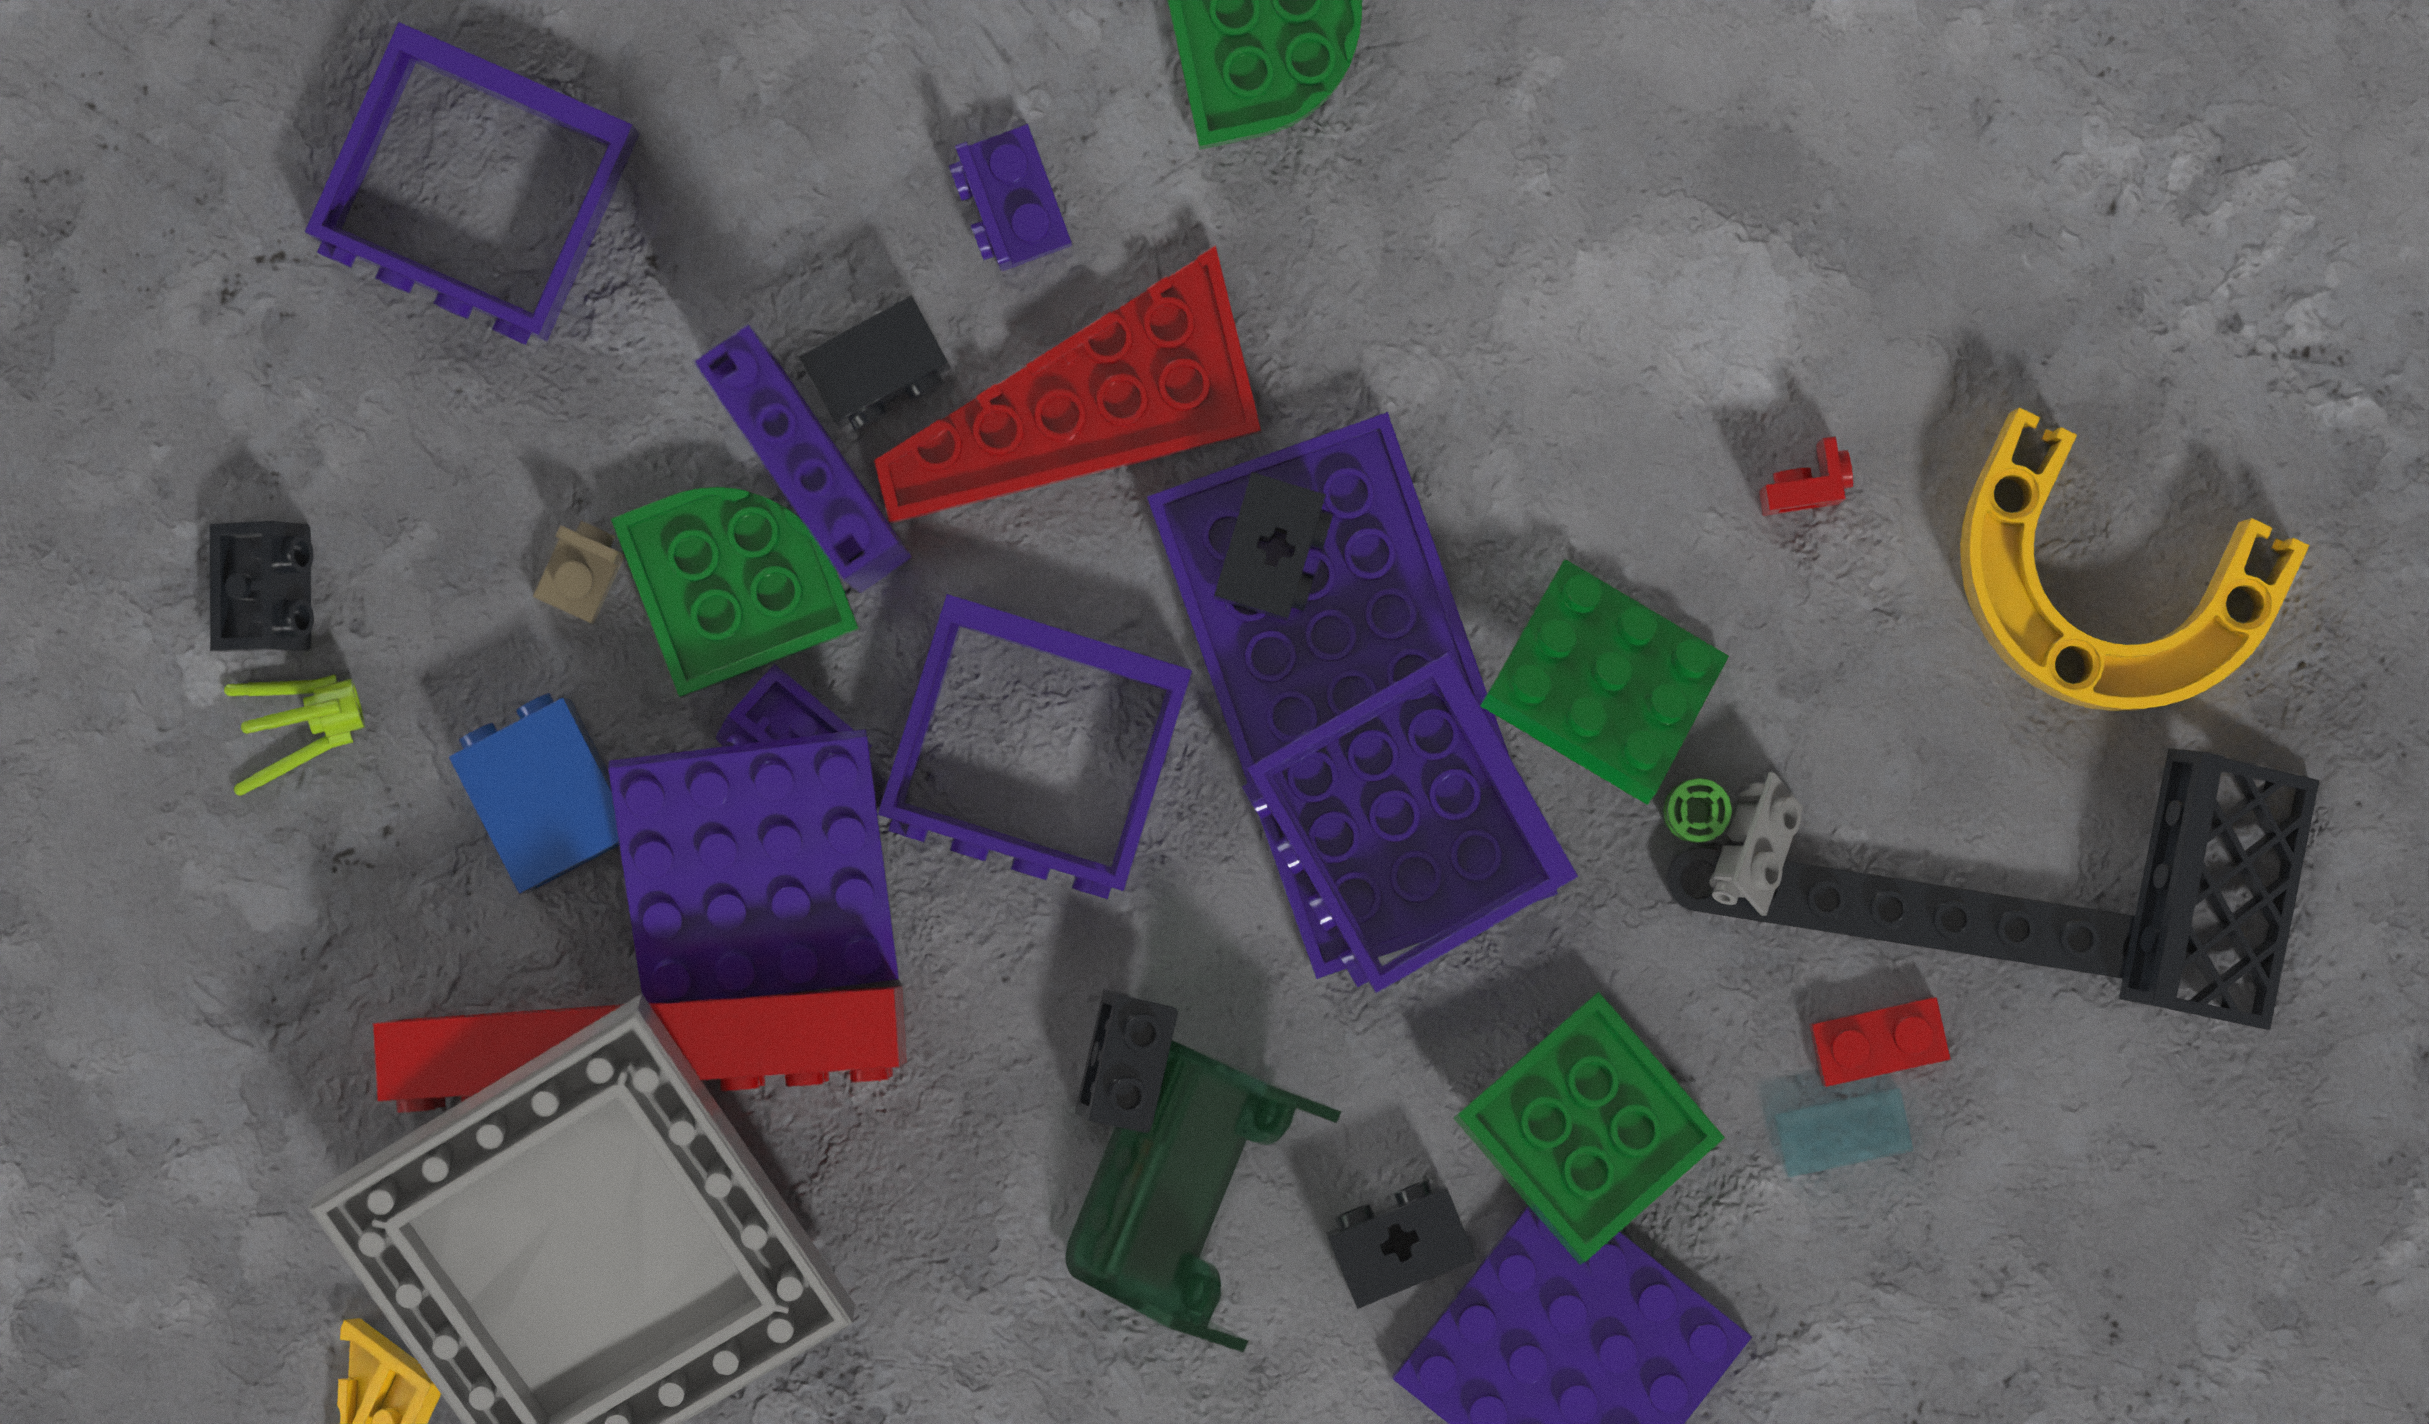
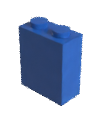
[449,693,620,894]

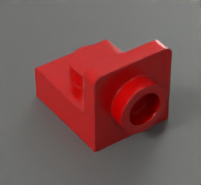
[1759,436,1853,516]

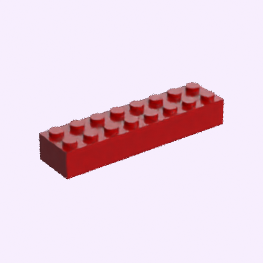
[373,986,907,1113]

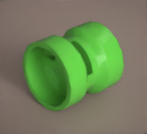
[1662,778,1732,843]

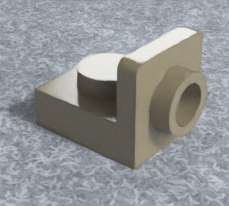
[533,520,625,624]

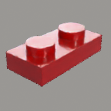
[1809,996,1951,1087]

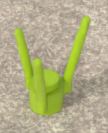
[224,674,365,796]

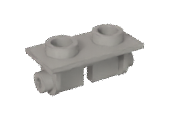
[1710,772,1803,916]

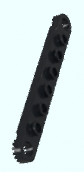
[1666,848,2135,979]

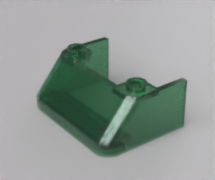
[1065,1040,1342,1353]

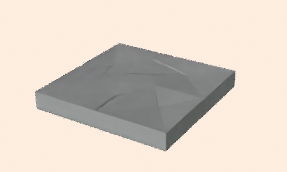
[308,994,855,1424]

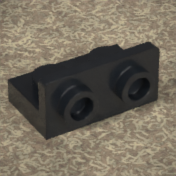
[210,521,314,652]
[1075,989,1178,1133]

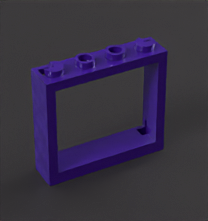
[305,22,640,345]
[694,324,913,593]
[878,594,1192,899]
[1242,652,1579,993]

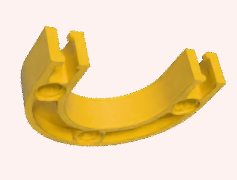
[1960,407,2310,711]

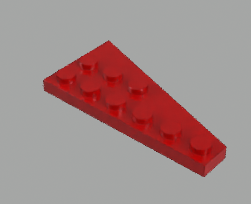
[874,245,1261,524]

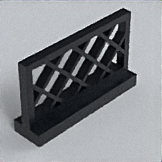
[2119,748,2319,1030]

